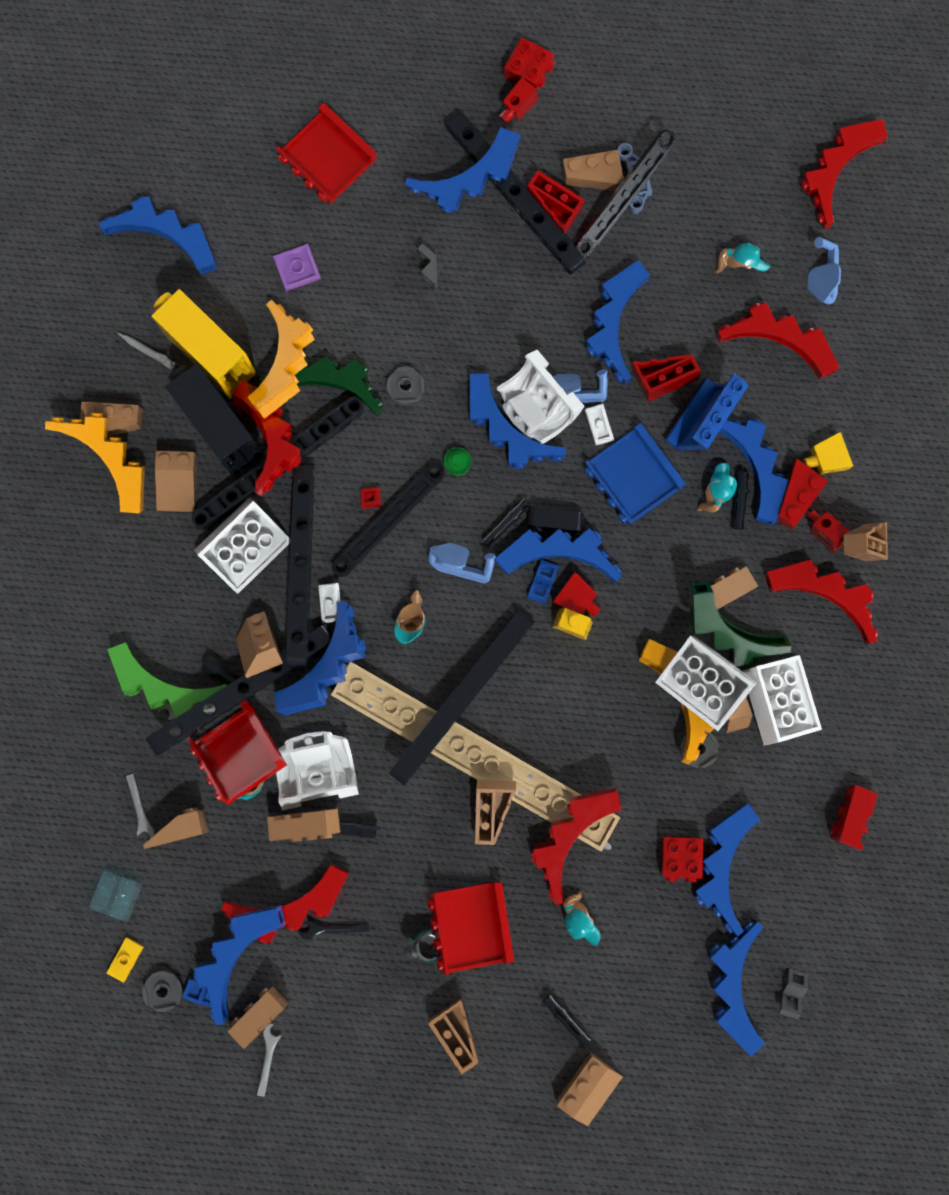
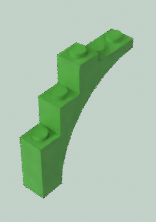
[107,643,227,719]

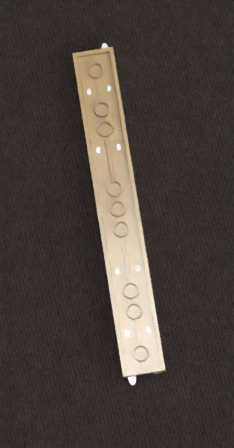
[331,662,620,852]

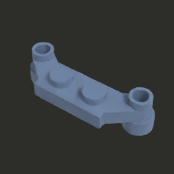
[618,143,652,214]

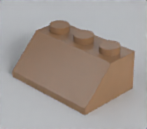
[236,611,283,678]
[556,1052,623,1126]

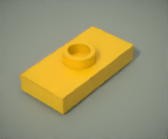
[107,937,144,983]

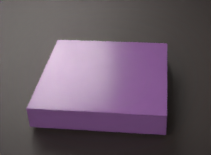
[273,244,321,291]

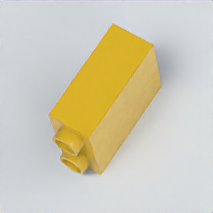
[152,289,256,399]

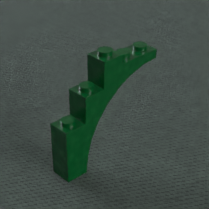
[260,356,383,417]
[689,582,791,667]

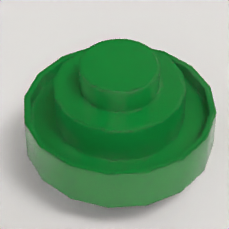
[444,448,471,476]

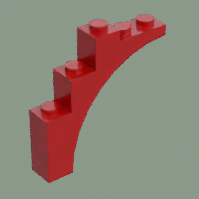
[800,119,887,229]
[716,302,840,379]
[232,380,301,496]
[764,559,878,645]
[531,787,622,905]
[221,864,349,944]

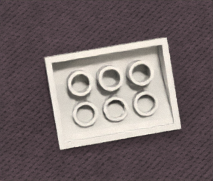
[194,497,291,594]
[655,635,757,731]
[742,655,822,746]

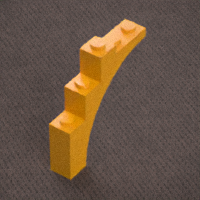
[248,300,315,419]
[45,413,145,513]
[639,639,714,765]

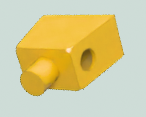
[803,432,853,474]
[552,608,593,640]

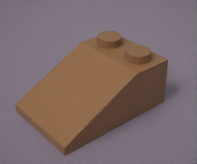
[155,451,198,512]
[143,807,209,849]

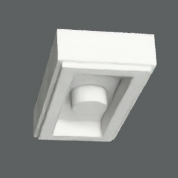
[585,404,614,446]
[318,583,340,623]

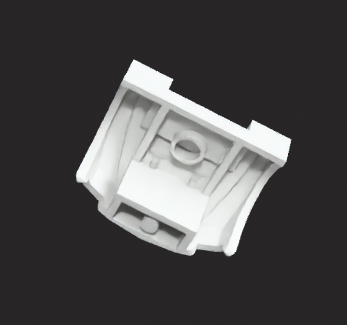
[497,350,584,444]
[276,731,359,810]

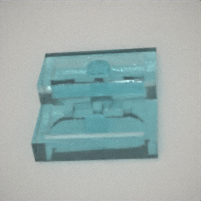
[89,870,142,922]

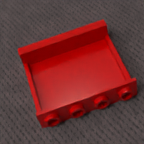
[276,103,377,204]
[188,700,287,805]
[427,882,514,975]

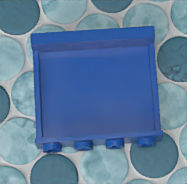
[664,373,749,451]
[584,423,686,526]

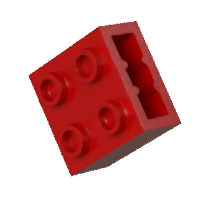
[504,37,555,91]
[660,836,703,882]

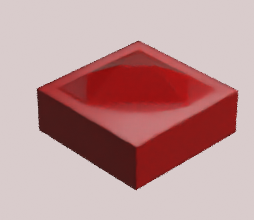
[361,487,381,509]

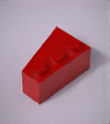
[527,170,585,235]
[632,354,701,402]
[777,459,828,530]
[830,785,878,850]

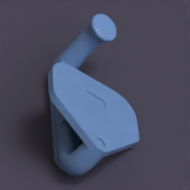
[808,237,841,304]
[553,370,608,403]
[428,543,496,583]

